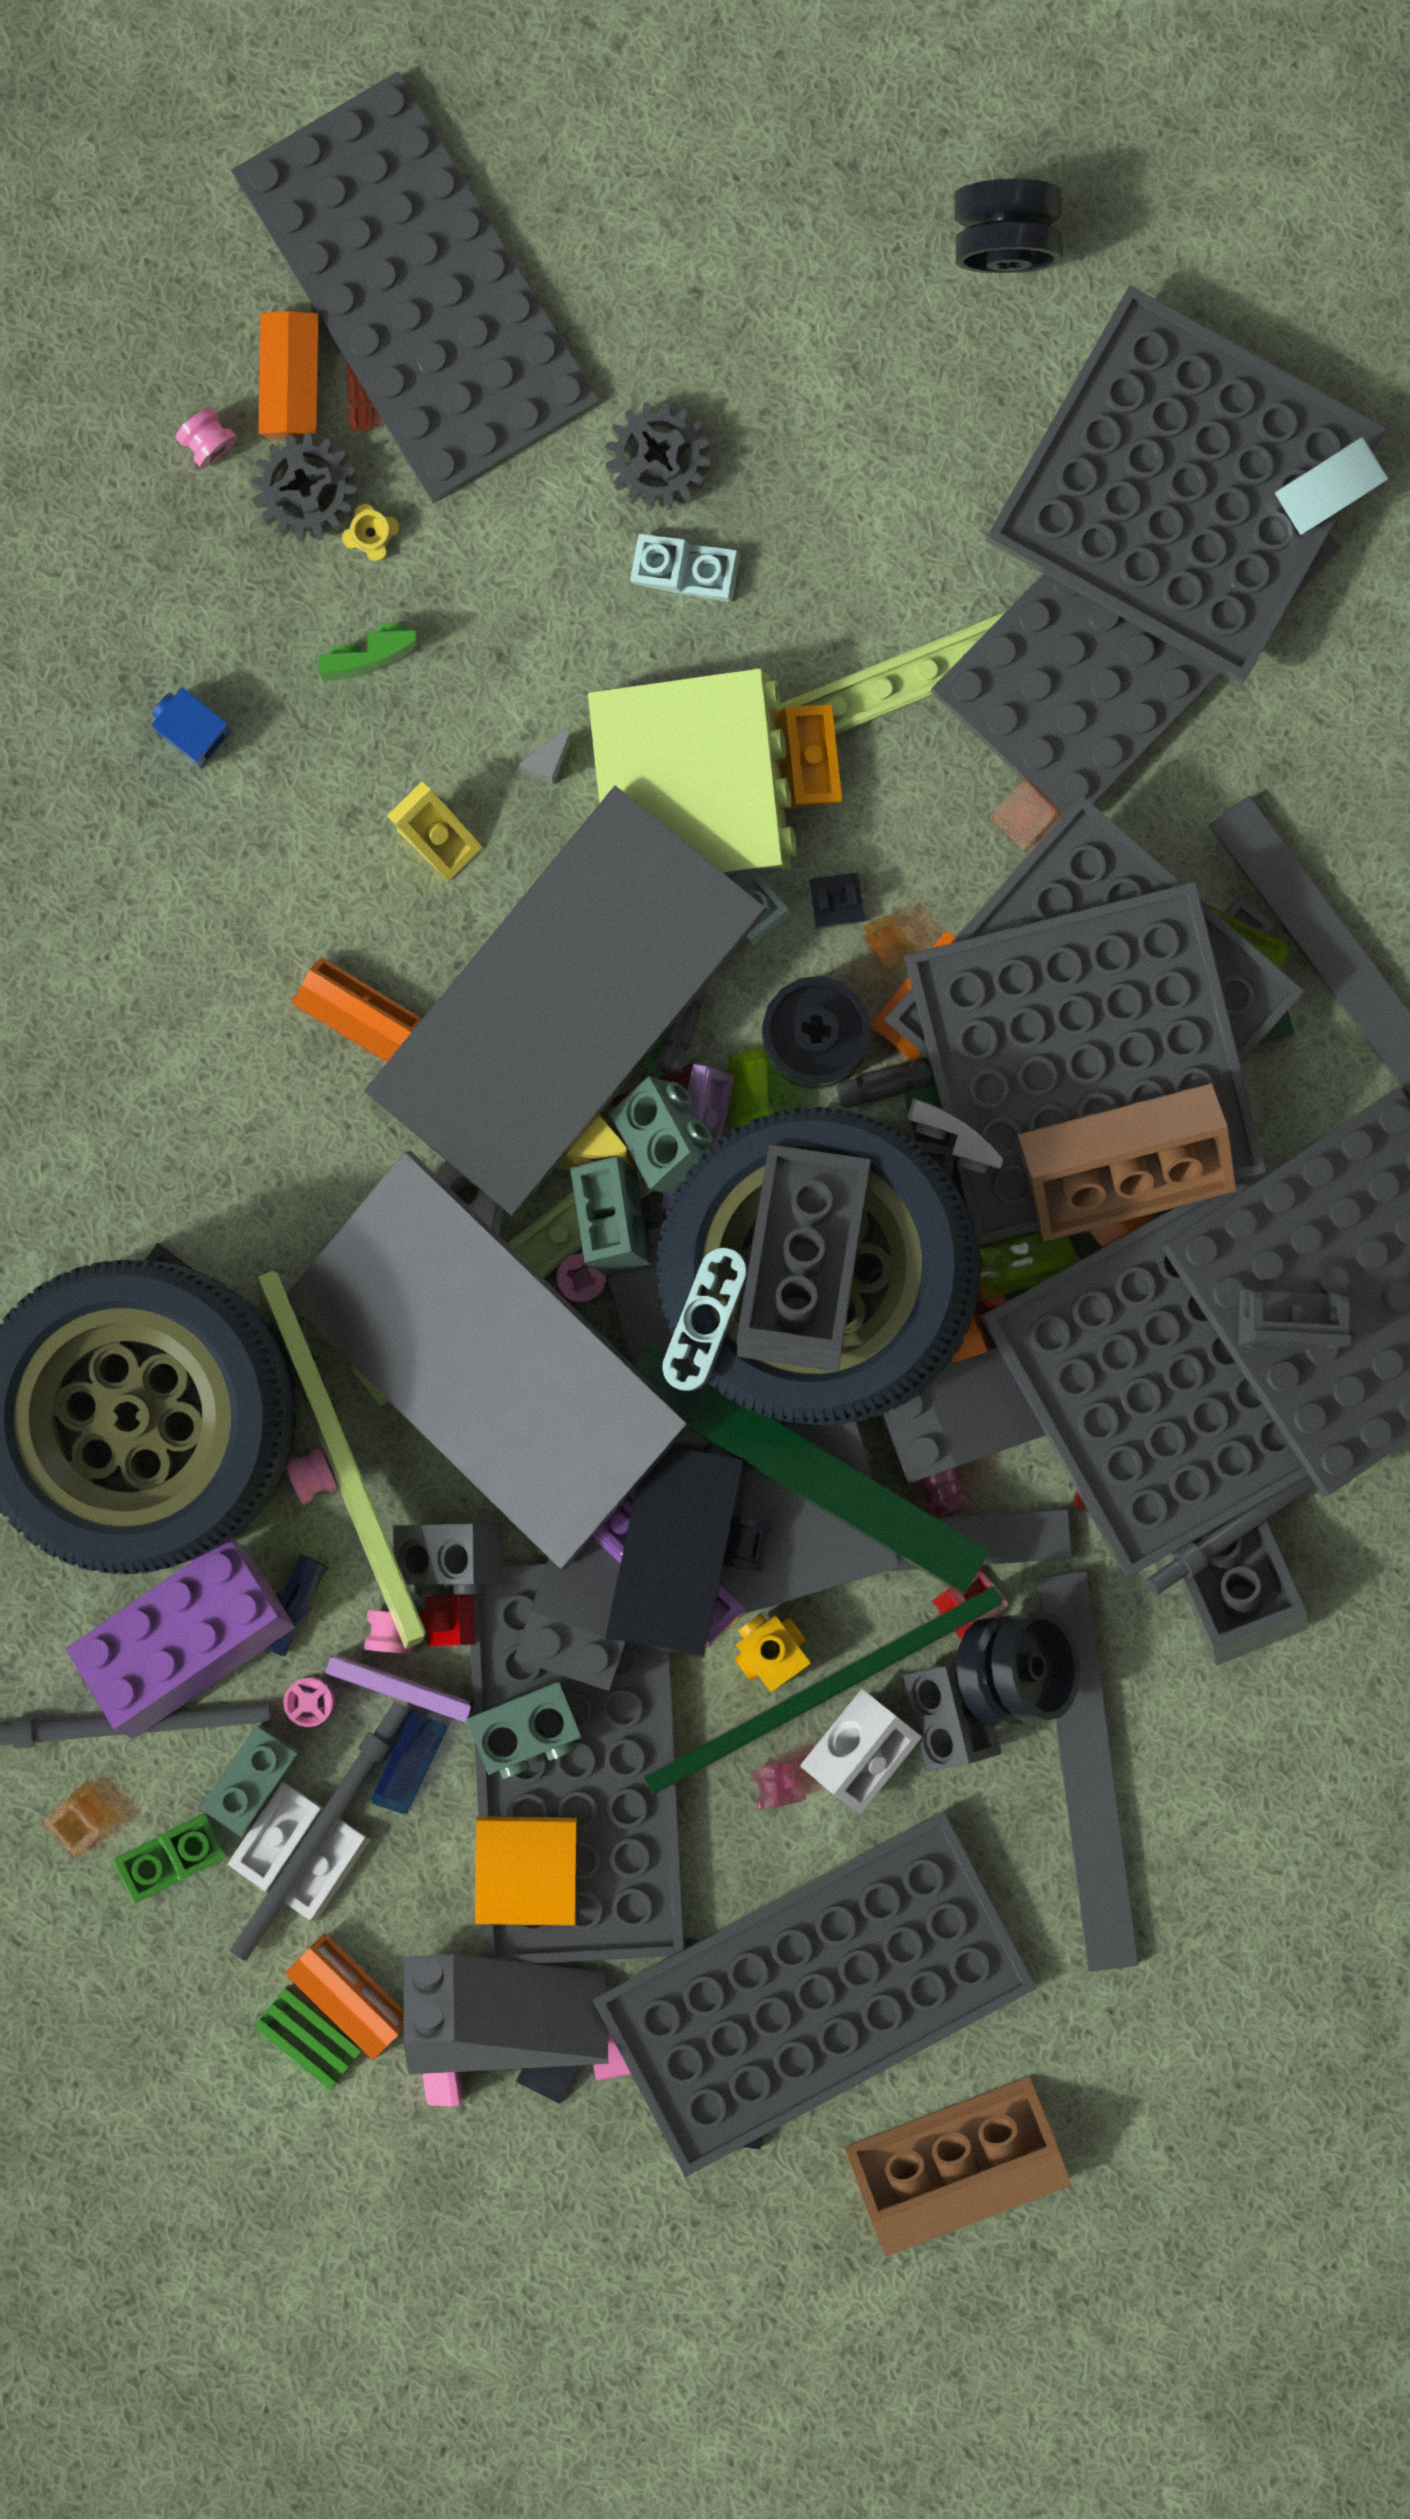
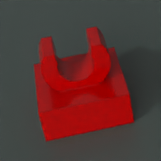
[418,1595,475,1646]

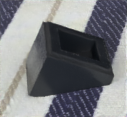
[516,2065,580,2104]

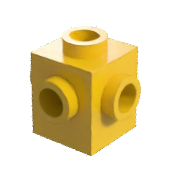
[734,1613,811,1693]

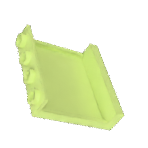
[588,668,797,874]

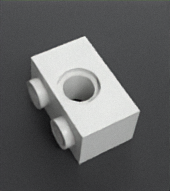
[800,1688,922,1814]

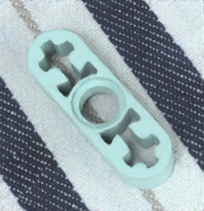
[663,1248,748,1391]

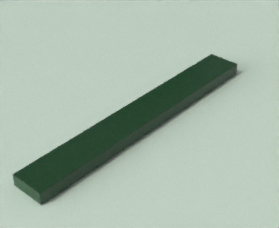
[635,1344,990,1595]
[644,1585,1003,1794]

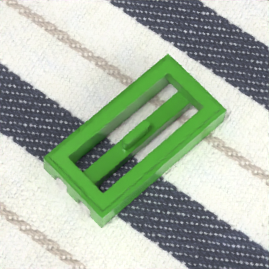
[253,1987,362,2090]

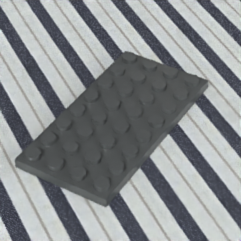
[231,71,599,504]
[930,533,1342,816]
[468,1564,684,1963]
[592,1811,1037,2177]

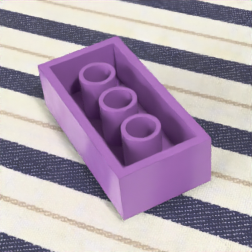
[66,1538,296,1739]

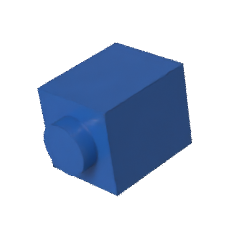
[151,687,232,769]

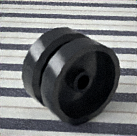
[954,179,1063,273]
[761,976,871,1090]
[956,1611,1080,1726]

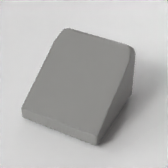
[519,730,573,785]

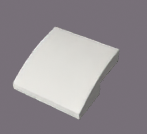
[227,1781,371,1922]

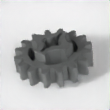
[605,402,711,511]
[251,433,358,542]

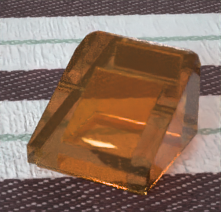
[988,779,1059,852]
[861,914,916,973]
[42,1782,119,1859]

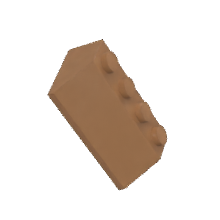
[1018,1084,1236,1242]
[844,2076,1072,2257]

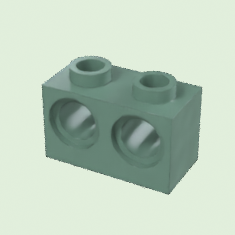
[609,1076,713,1196]
[570,1157,651,1275]
[466,1681,583,1780]
[200,1724,302,1836]

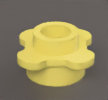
[342,504,399,561]

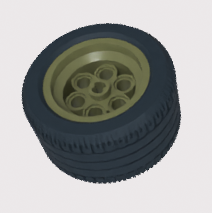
[656,1107,981,1425]
[0,1260,297,1574]

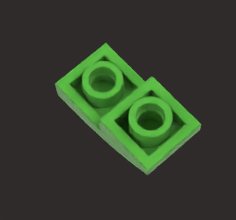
[318,623,419,682]
[111,1813,226,1904]

